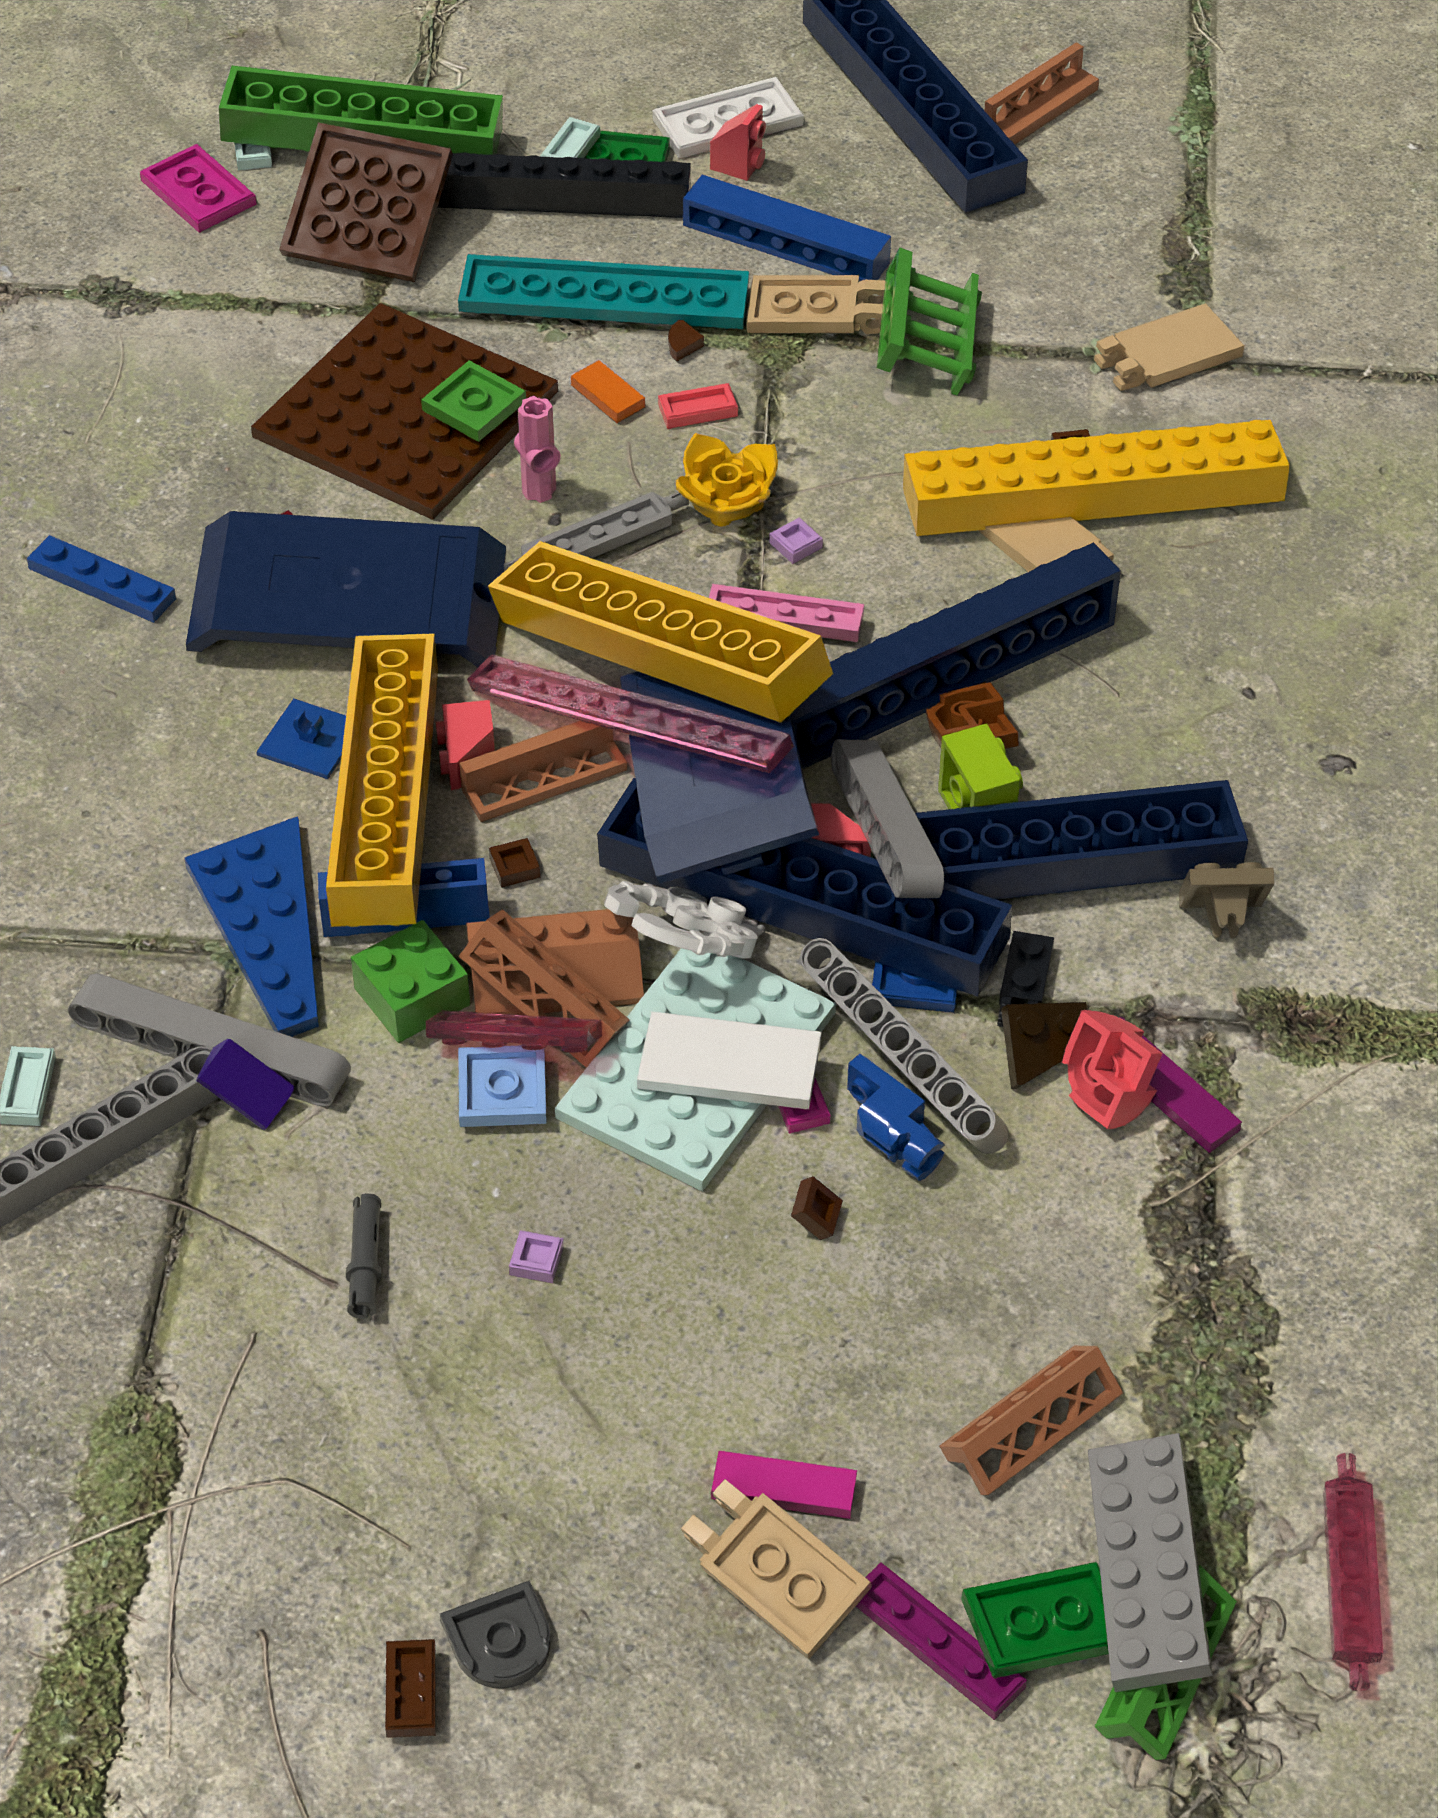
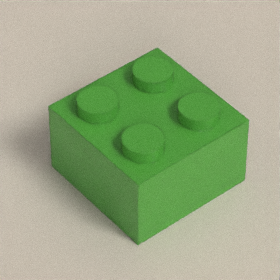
[351,920,470,1043]

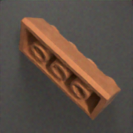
[467,909,644,1020]

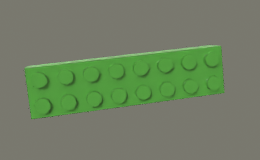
[219,65,503,155]

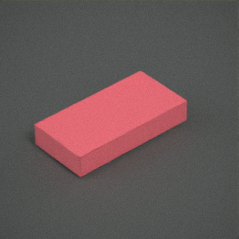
[658,383,738,429]

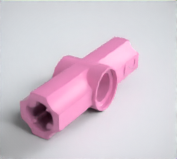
[514,396,561,503]

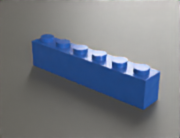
[683,174,891,282]

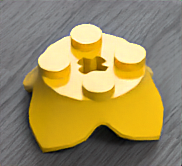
[675,433,778,527]

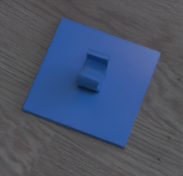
[256,698,346,779]

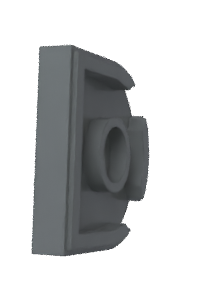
[440,1580,551,1688]

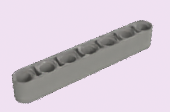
[831,739,944,898]
[800,938,1009,1154]
[68,973,351,1107]
[0,1046,219,1228]

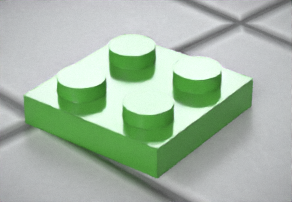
[421,360,526,442]

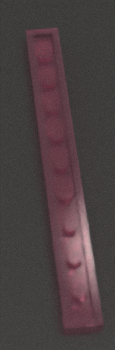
[467,655,794,773]

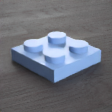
[458,1045,547,1127]

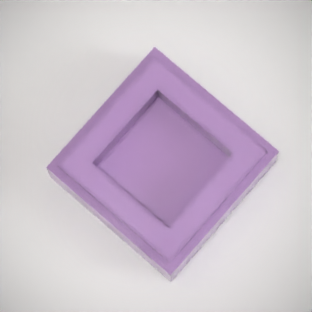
[769,517,823,564]
[509,1230,564,1283]

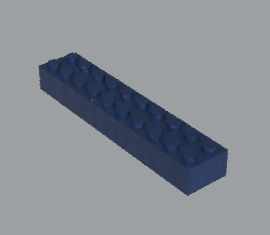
[803,0,1028,213]
[791,542,1121,769]
[597,778,1012,997]

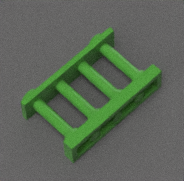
[876,247,982,395]

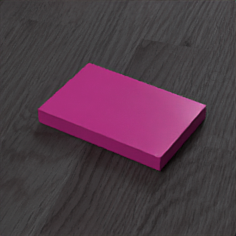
[140,144,257,233]

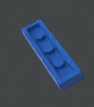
[27,535,176,623]

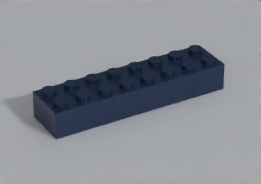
[915,780,1248,900]

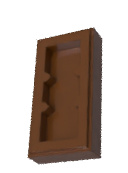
[385,1639,436,1738]

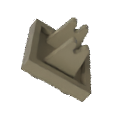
[1178,862,1275,939]

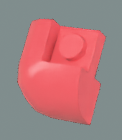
[1062,1010,1163,1129]

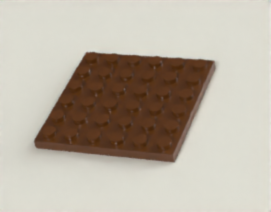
[251,303,558,520]

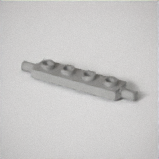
[503,492,689,571]

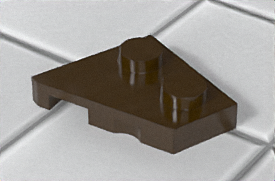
[1001,1002,1087,1089]

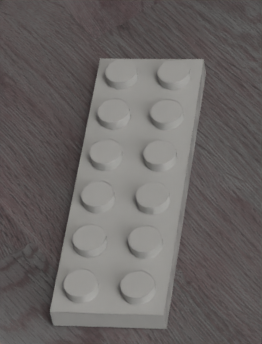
[1088,1433,1213,1692]

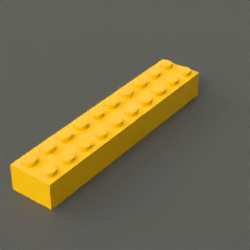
[903,420,1290,536]
[488,541,833,723]
[326,634,438,927]

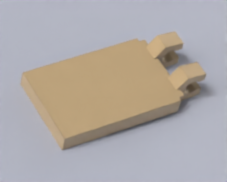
[746,275,885,334]
[1094,303,1245,391]
[978,517,1114,572]
[681,1479,872,1659]

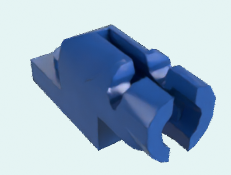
[847,1054,945,1181]

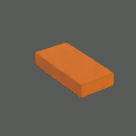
[571,360,645,423]

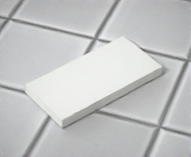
[652,77,804,159]
[637,1011,821,1109]

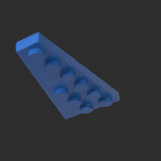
[184,816,319,1037]

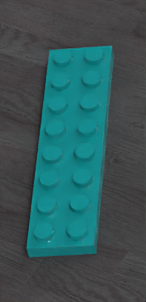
[458,254,749,329]

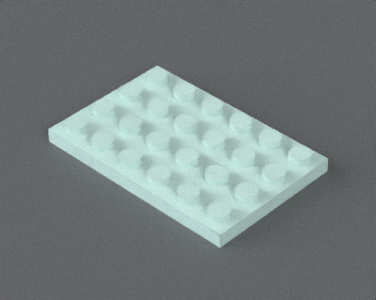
[555,948,836,1192]

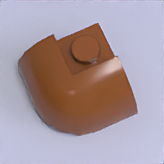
[926,682,1019,749]

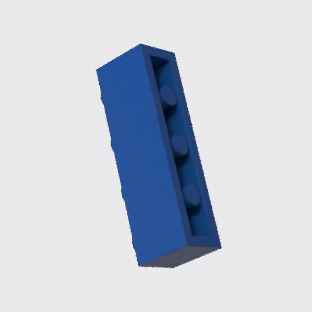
[318,858,490,937]

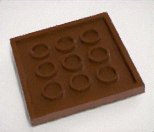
[279,122,453,282]

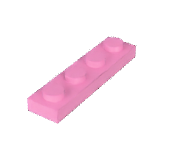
[709,584,864,642]

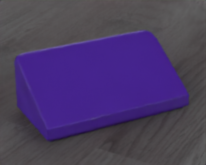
[196,1039,295,1130]

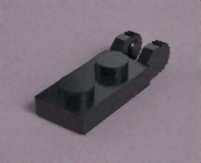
[997,931,1054,1027]

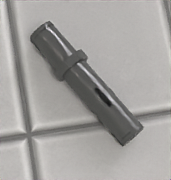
[346,1193,382,1319]

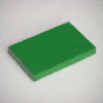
[584,130,670,162]
[961,1562,1109,1679]

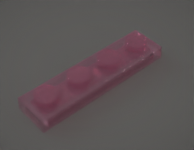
[426,1010,602,1053]

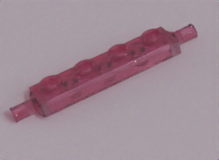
[1323,1453,1383,1691]

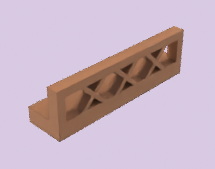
[984,42,1099,144]
[459,712,627,822]
[459,909,630,1068]
[939,1345,1123,1495]

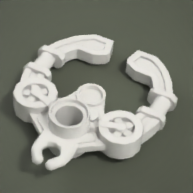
[604,881,765,959]

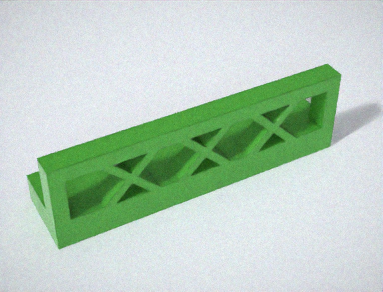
[1095,1565,1237,1760]

